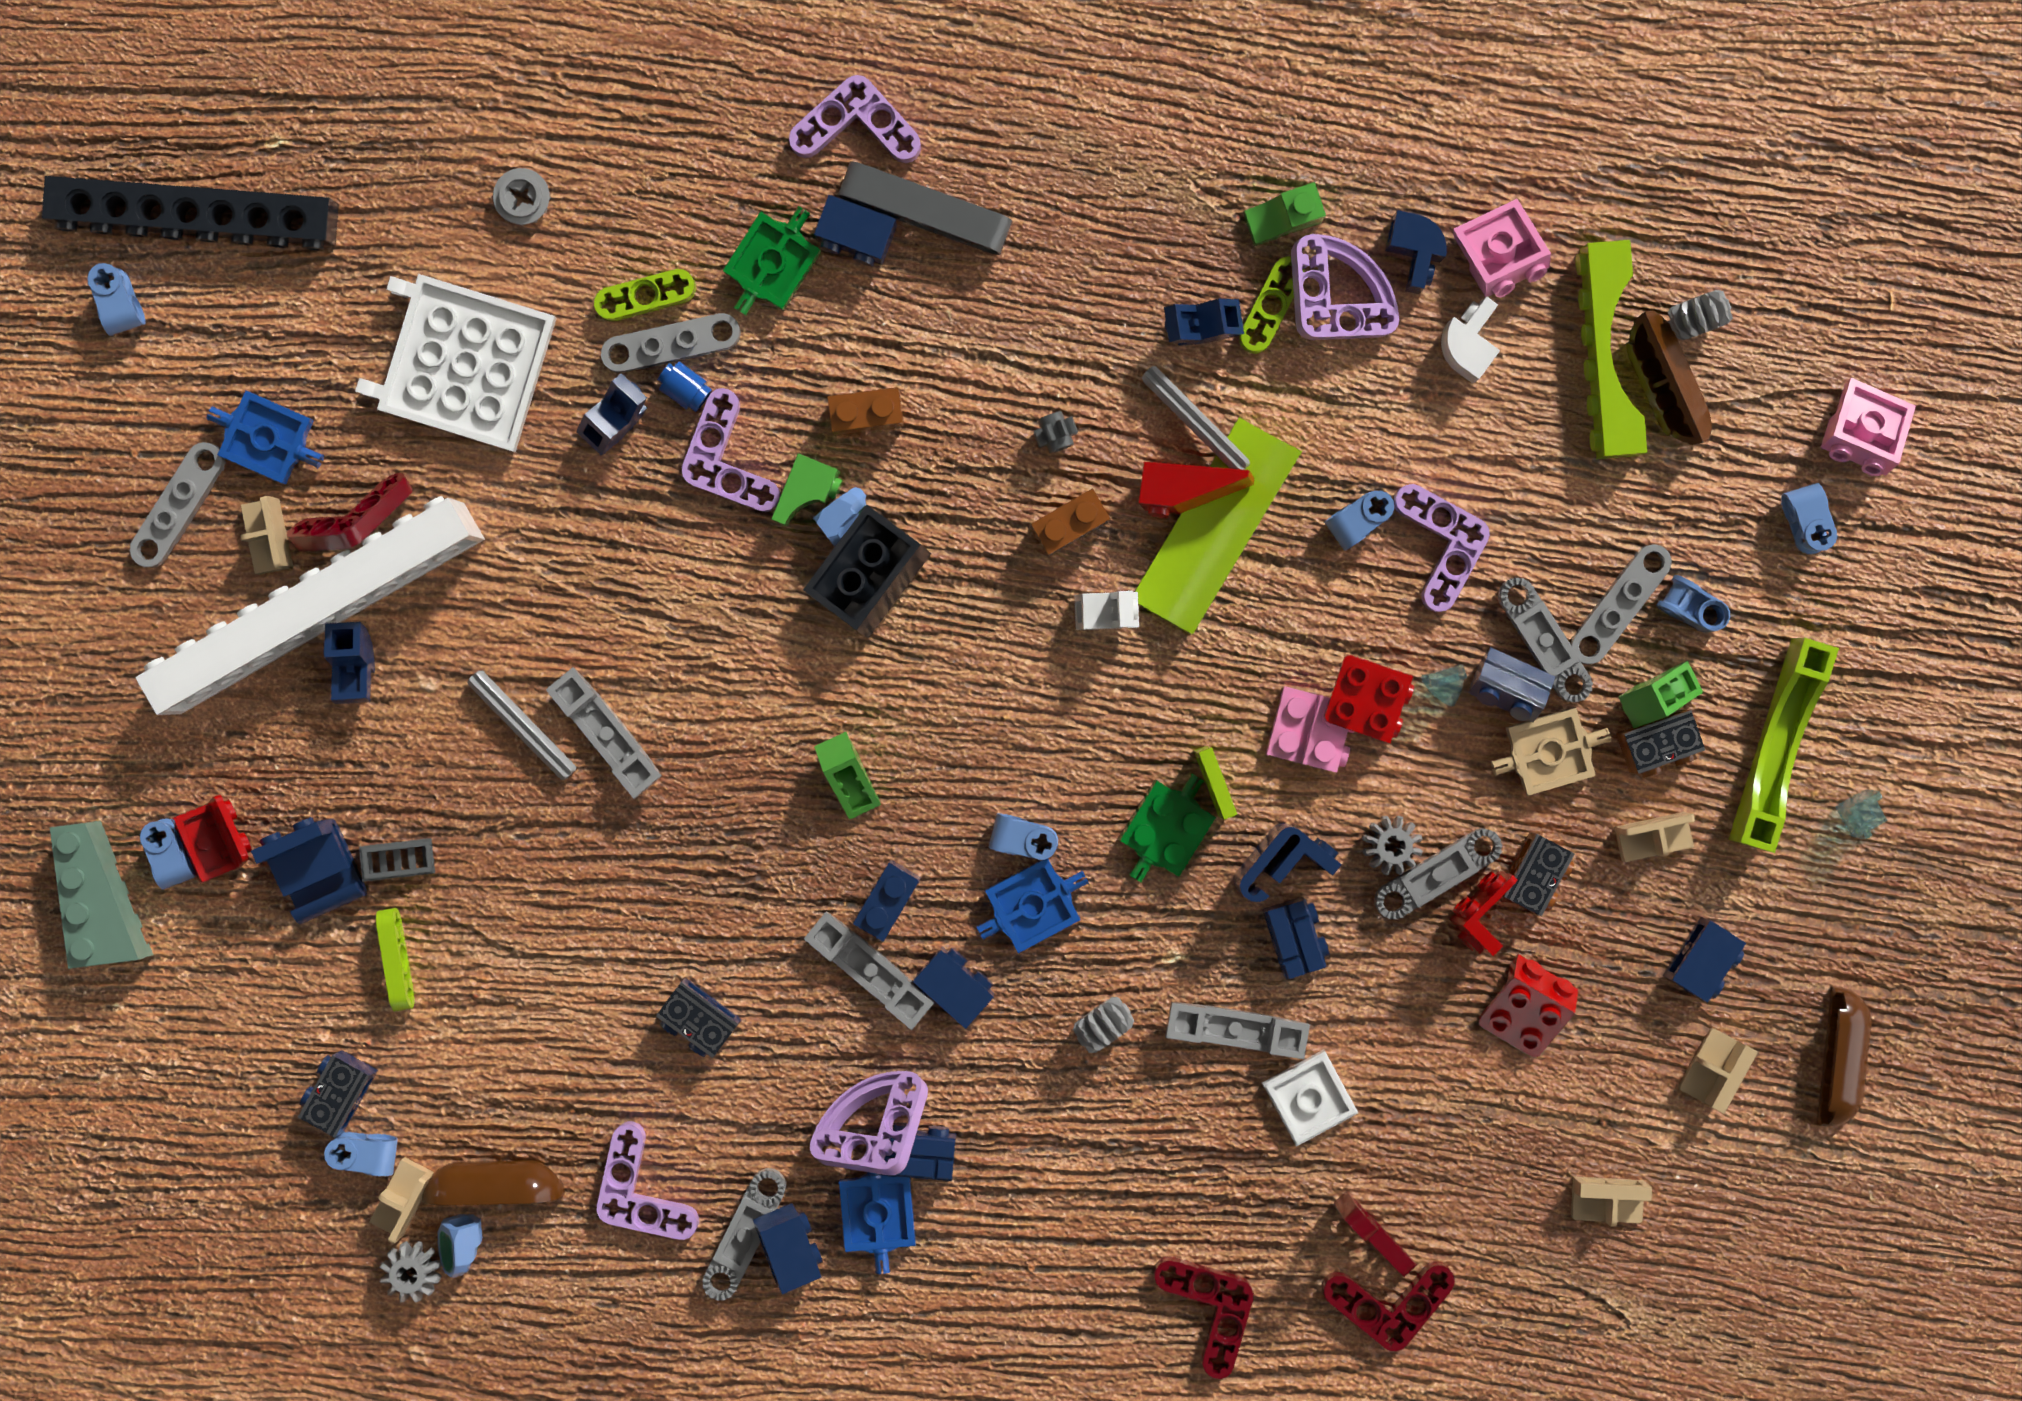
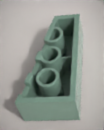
[50,821,154,969]

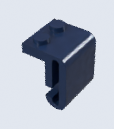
[251,817,367,925]
[1233,823,1342,902]

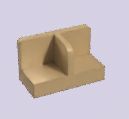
[240,496,294,575]
[1614,812,1695,862]
[1678,1028,1758,1114]
[369,1157,434,1244]
[1571,1176,1652,1227]

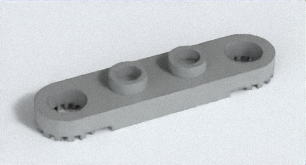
[601,313,741,373]
[130,442,226,568]
[1570,544,1672,664]
[1498,578,1593,702]
[1374,828,1502,919]
[702,1168,786,1301]

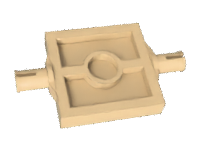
[1491,708,1611,796]

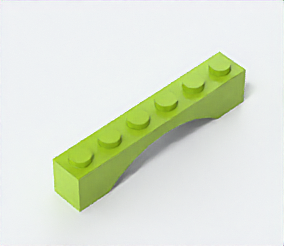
[1575,240,1648,459]
[1728,638,1839,853]

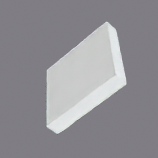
[1262,1049,1358,1147]

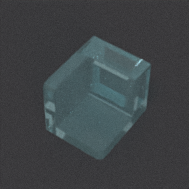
[1835,789,1888,839]

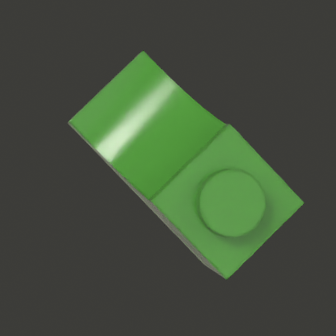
[1243,182,1326,246]
[772,453,843,527]
[1619,661,1703,728]
[814,732,881,820]

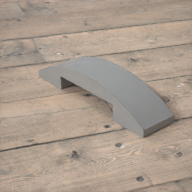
[546,667,662,799]
[804,911,935,1030]
[1165,1002,1310,1059]

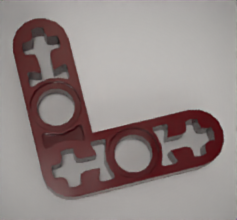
[287,473,413,551]
[1334,1190,1417,1277]
[1153,1257,1254,1379]
[1322,1261,1455,1351]

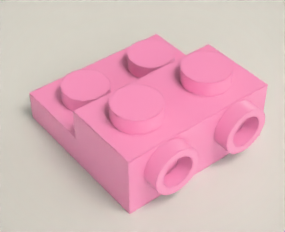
[1453,199,1551,297]
[1821,378,1916,476]
[1266,686,1354,773]

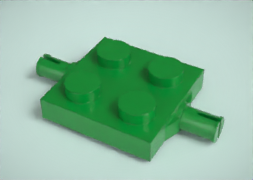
[723,206,821,316]
[1118,774,1216,883]

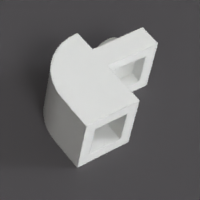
[1441,297,1500,384]
[1074,591,1139,630]

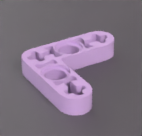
[789,75,921,163]
[682,388,781,512]
[1393,484,1490,612]
[597,1121,699,1240]

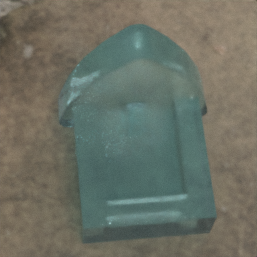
[1421,664,1467,706]

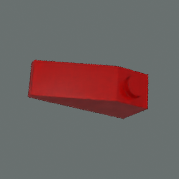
[1139,462,1254,518]

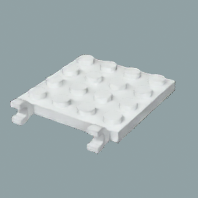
[355,274,557,453]

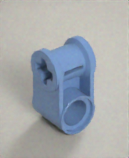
[87,263,146,336]
[1781,483,1837,554]
[1324,490,1394,551]
[1656,575,1730,632]
[988,813,1058,860]
[140,818,197,890]
[324,1132,398,1176]

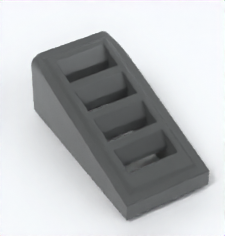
[359,838,435,882]

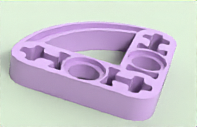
[1291,234,1399,340]
[810,1071,928,1175]

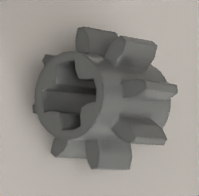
[1033,411,1078,454]

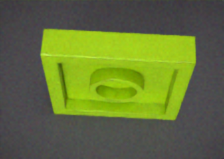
[1193,746,1238,820]

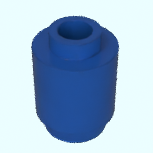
[657,361,712,412]

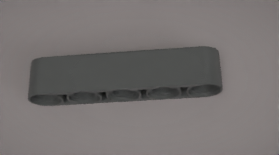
[838,161,1012,255]

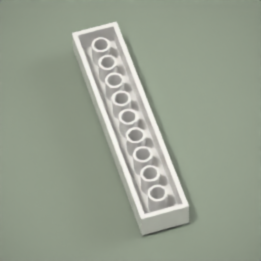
[135,496,485,715]

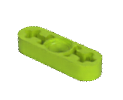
[1239,256,1304,354]
[594,269,696,322]
[376,908,415,1012]

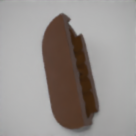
[1626,311,1712,445]
[1816,986,1872,1127]
[422,1160,565,1206]

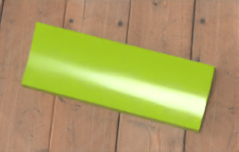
[1135,417,1302,635]

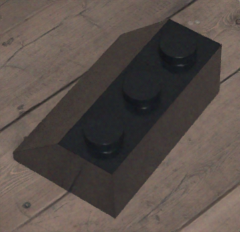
[803,505,931,638]

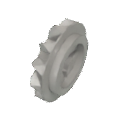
[493,168,551,226]

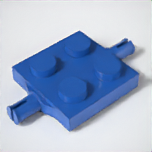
[206,390,324,484]
[977,858,1089,953]
[839,1172,916,1274]

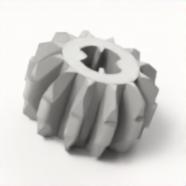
[1668,290,1733,340]
[1362,815,1423,875]
[1073,997,1134,1053]
[380,1241,442,1302]

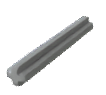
[1142,366,1250,470]
[467,671,576,780]

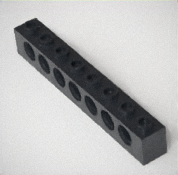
[42,176,339,251]

